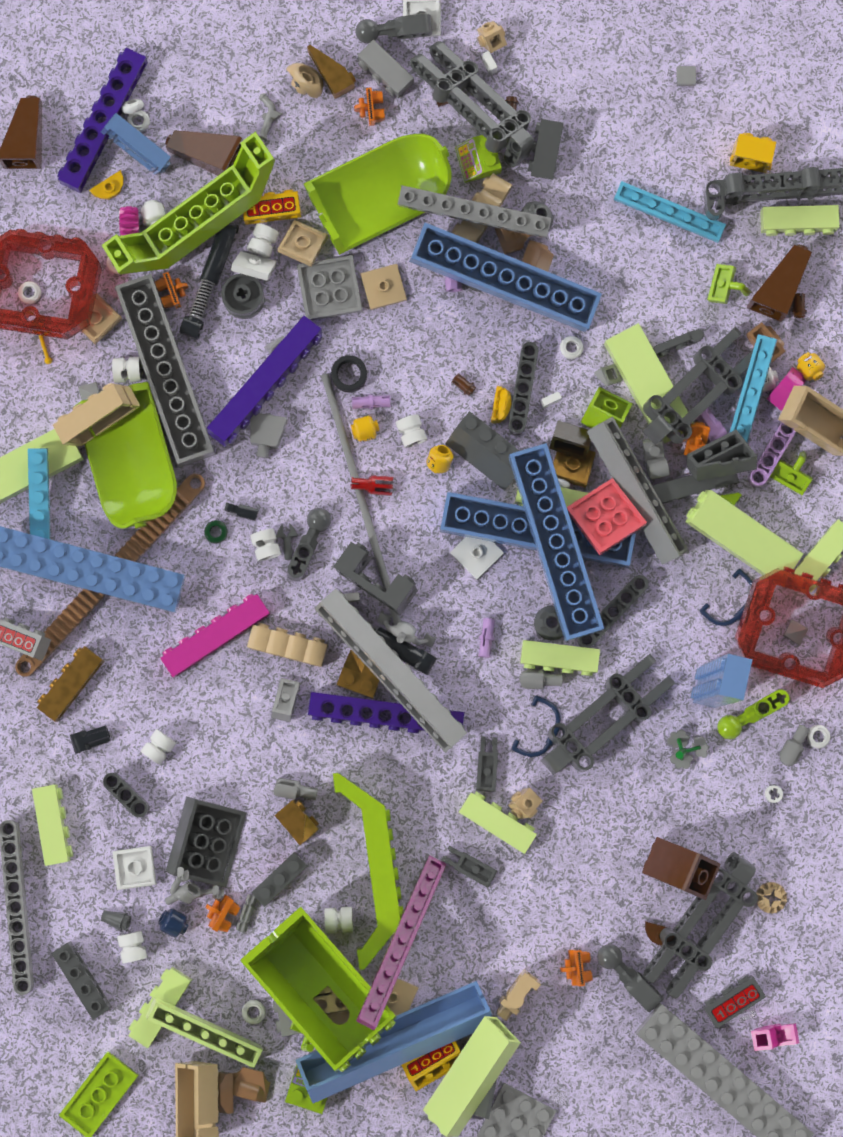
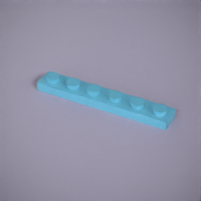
[614,181,726,243]
[730,334,778,443]
[28,448,50,539]

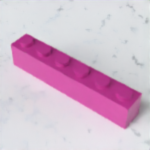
[160,594,271,678]

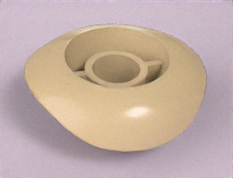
[286,63,324,98]

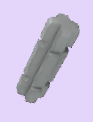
[236,894,257,932]

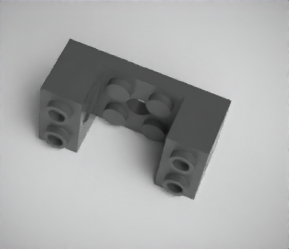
[333,542,418,616]

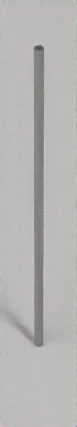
[321,374,410,666]

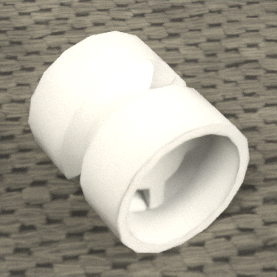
[247,223,279,258]
[112,357,142,383]
[396,414,427,448]
[250,528,281,562]
[140,729,177,766]
[324,907,353,934]
[117,931,147,963]

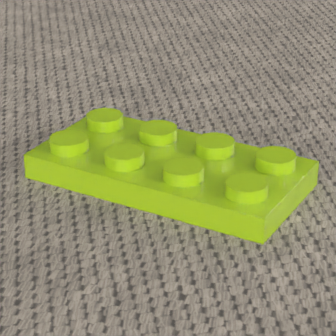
[58,1051,139,1137]

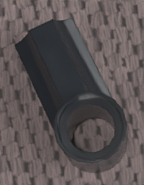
[70,725,111,754]

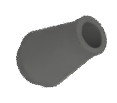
[101,910,132,931]

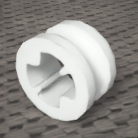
[765,785,783,803]

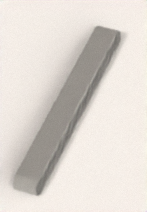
[0,820,34,995]

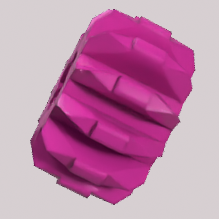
[119,206,139,236]

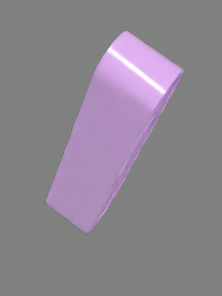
[748,422,796,488]

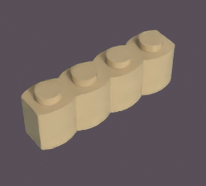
[452,173,512,243]
[247,623,328,667]

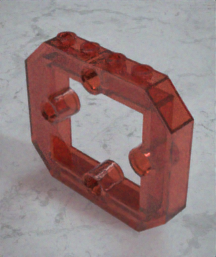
[0,229,102,340]
[734,566,843,688]

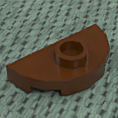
[645,921,674,946]

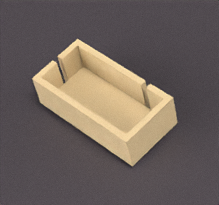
[53,383,140,447]
[778,386,843,456]
[175,1061,219,1137]

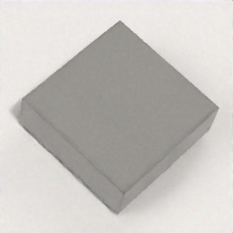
[676,66,696,86]

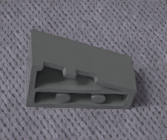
[528,118,564,180]
[687,430,757,481]

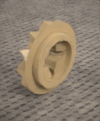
[756,882,787,913]

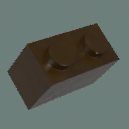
[549,421,591,460]

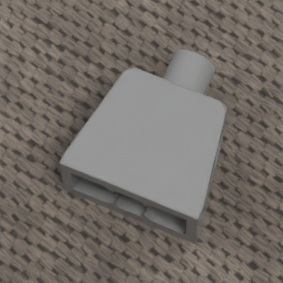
[250,413,288,458]

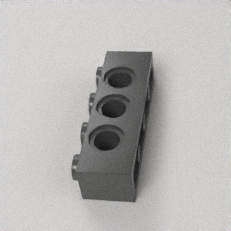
[51,941,112,1020]

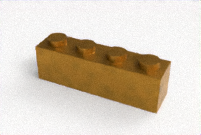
[36,646,104,722]

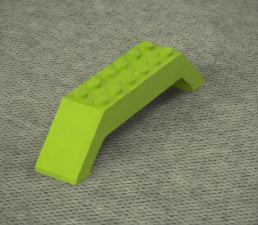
[101,131,275,274]
[333,773,404,970]

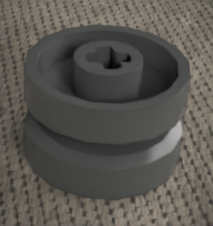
[221,273,265,319]

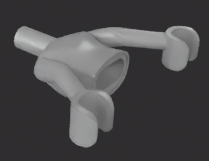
[377,611,437,647]
[165,867,224,905]

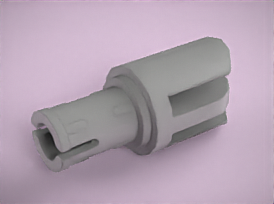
[519,670,562,689]
[780,724,810,767]
[273,778,318,800]

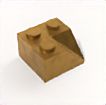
[337,650,380,699]
[274,800,319,845]

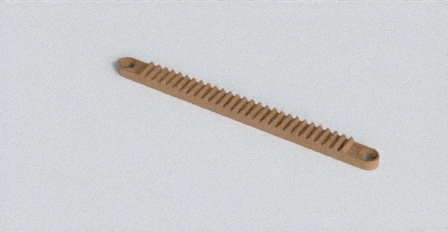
[15,473,205,677]

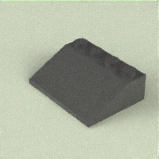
[165,796,247,888]

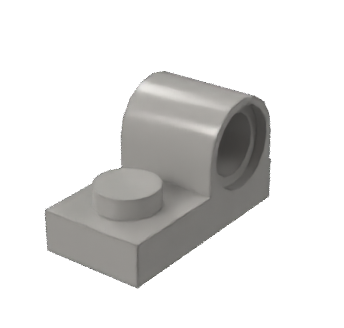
[642,439,670,480]
[271,678,300,722]

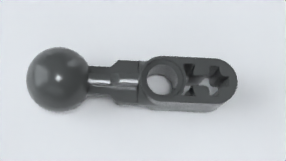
[355,14,432,44]
[287,508,331,581]
[597,944,664,1013]

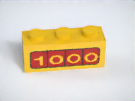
[243,190,301,225]
[401,1041,461,1091]

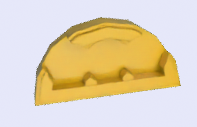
[89,170,124,200]
[491,386,512,424]

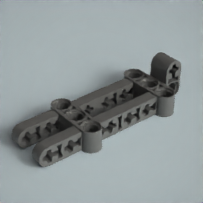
[410,41,534,167]
[703,167,843,221]
[642,326,754,445]
[540,654,675,775]
[643,852,758,999]

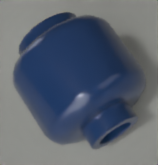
[158,909,188,938]

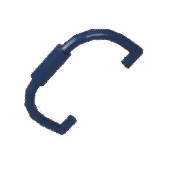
[700,569,757,626]
[511,695,561,757]

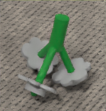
[667,730,709,769]

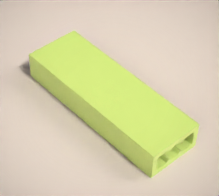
[604,323,694,444]
[0,429,84,504]
[685,490,803,586]
[423,1016,521,1137]

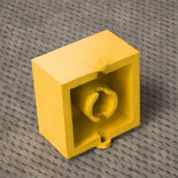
[729,133,776,173]

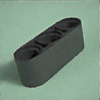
[103,773,150,817]

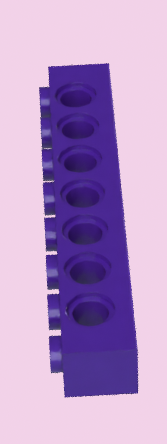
[57,47,148,193]
[308,692,465,735]

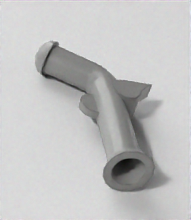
[259,93,283,141]

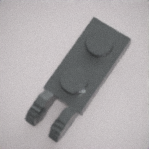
[653,329,704,358]
[476,736,498,792]
[441,845,497,888]

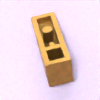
[307,45,356,99]

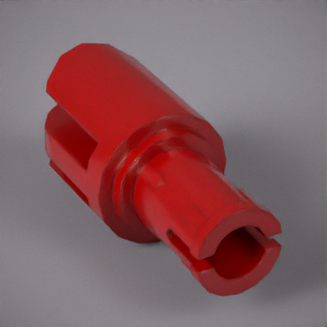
[350,475,394,496]

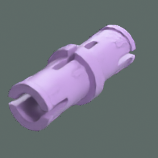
[352,394,390,410]
[478,618,495,658]

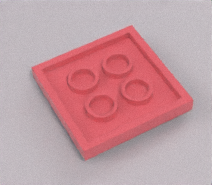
[567,478,647,555]

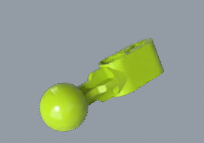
[717,689,789,739]

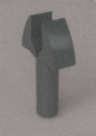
[276,523,297,560]

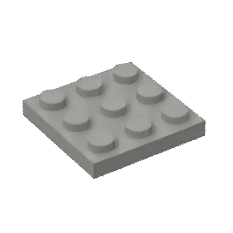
[297,255,362,320]
[477,1083,556,1137]

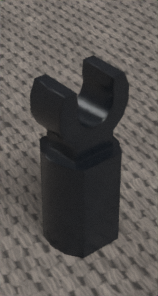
[224,502,259,521]

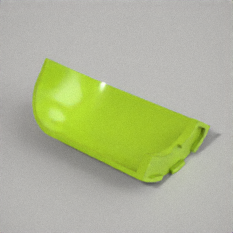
[304,134,452,255]
[74,382,177,529]

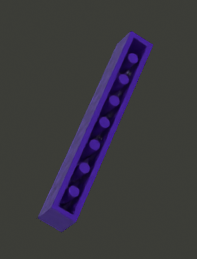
[207,316,322,448]

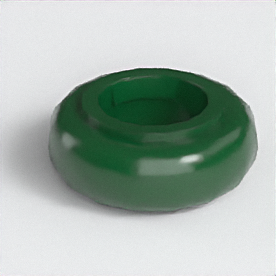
[204,520,228,544]

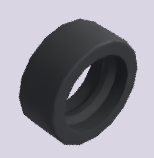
[331,355,367,393]

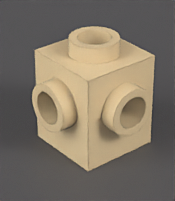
[477,21,507,53]
[508,787,543,819]

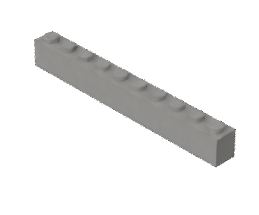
[315,589,467,753]

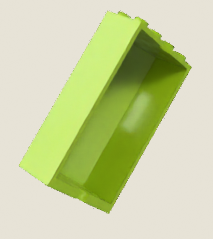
[240,907,397,1073]

